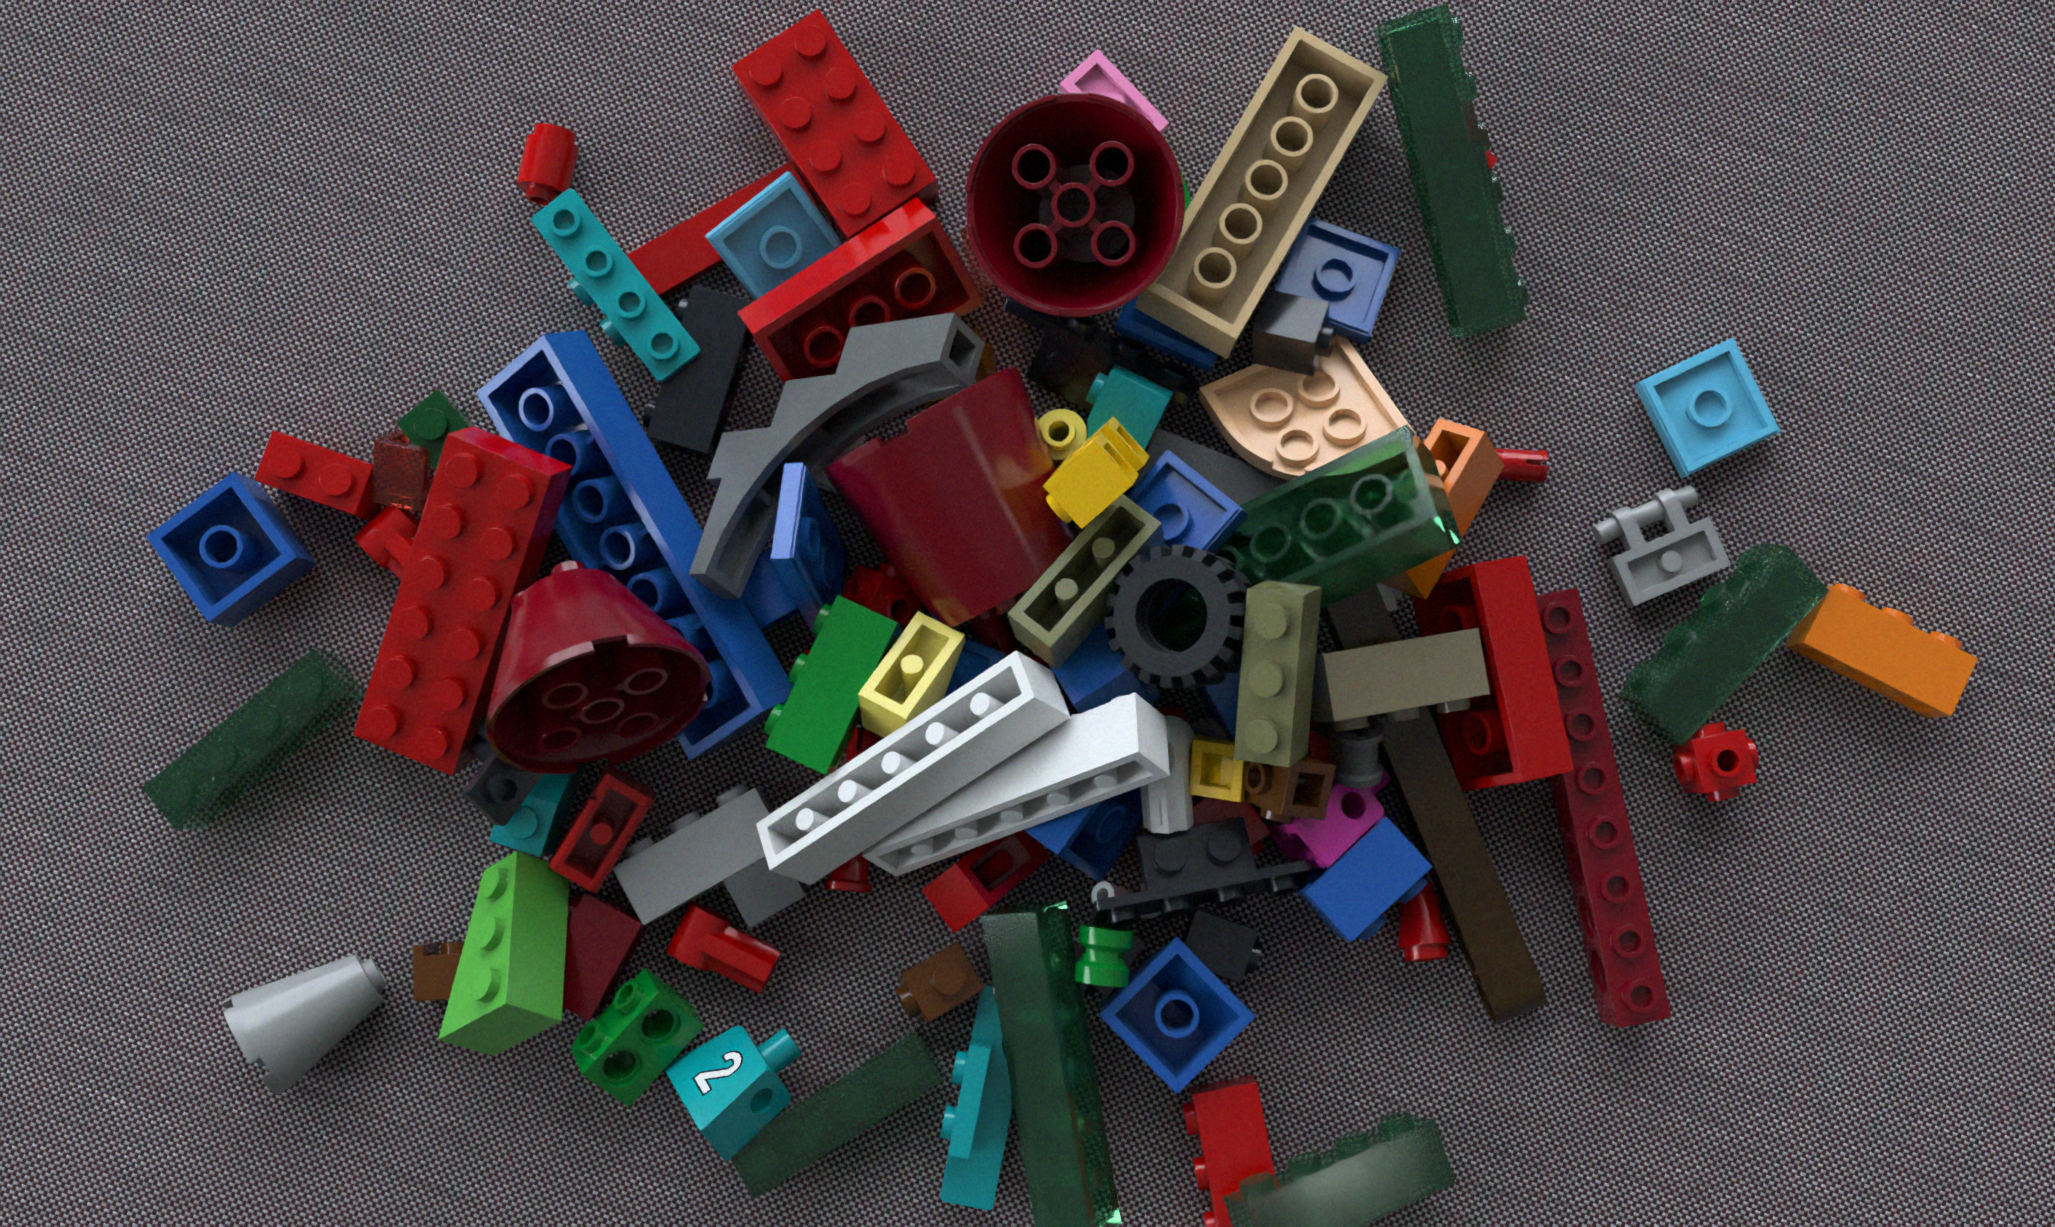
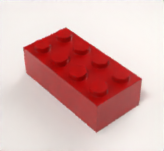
[731,9,939,242]
[737,197,984,385]
[1411,555,1575,791]

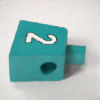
[664,1026,803,1162]

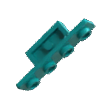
[531,188,701,383]
[940,985,1033,1210]

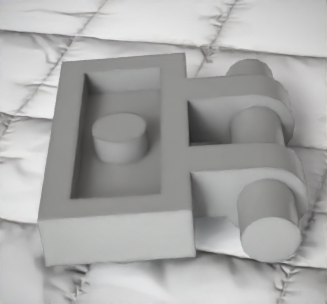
[1592,485,1731,608]

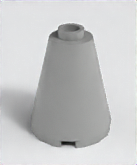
[222,954,388,1095]

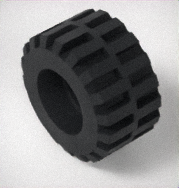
[1104,544,1251,690]

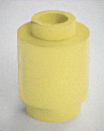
[1038,409,1088,470]

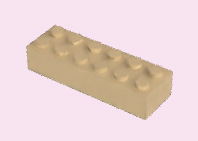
[1135,26,1388,359]

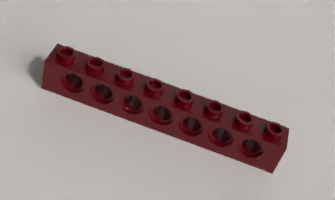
[1535,587,1672,1028]

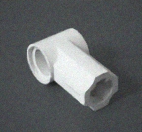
[1140,715,1195,834]

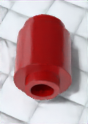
[516,123,579,206]

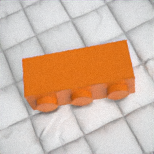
[1359,418,1505,600]
[1785,583,1978,718]

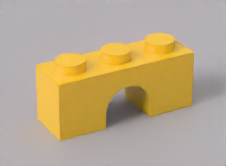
[1043,416,1150,529]

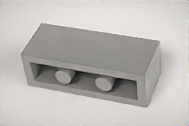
[612,784,774,925]

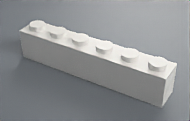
[756,650,1071,885]
[862,692,1170,877]

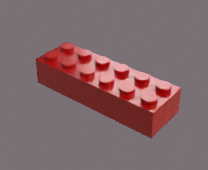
[353,426,573,776]

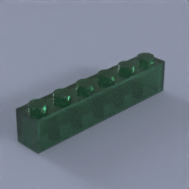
[1373,3,1529,337]
[982,900,1122,1227]

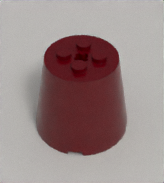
[823,365,1079,628]

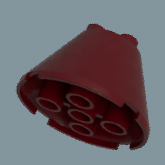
[965,92,1185,317]
[485,561,712,774]

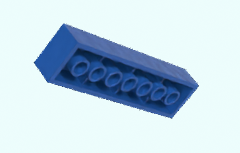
[476,330,793,761]

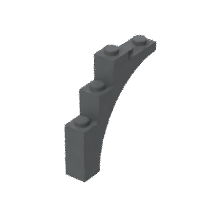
[689,312,985,600]

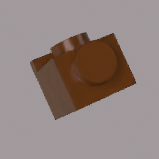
[412,941,465,1001]

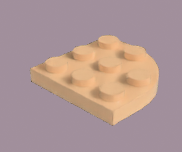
[1199,334,1420,484]

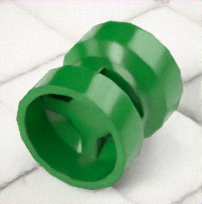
[1073,924,1134,988]

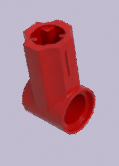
[354,500,420,581]
[666,901,783,994]

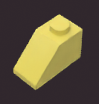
[858,611,966,738]

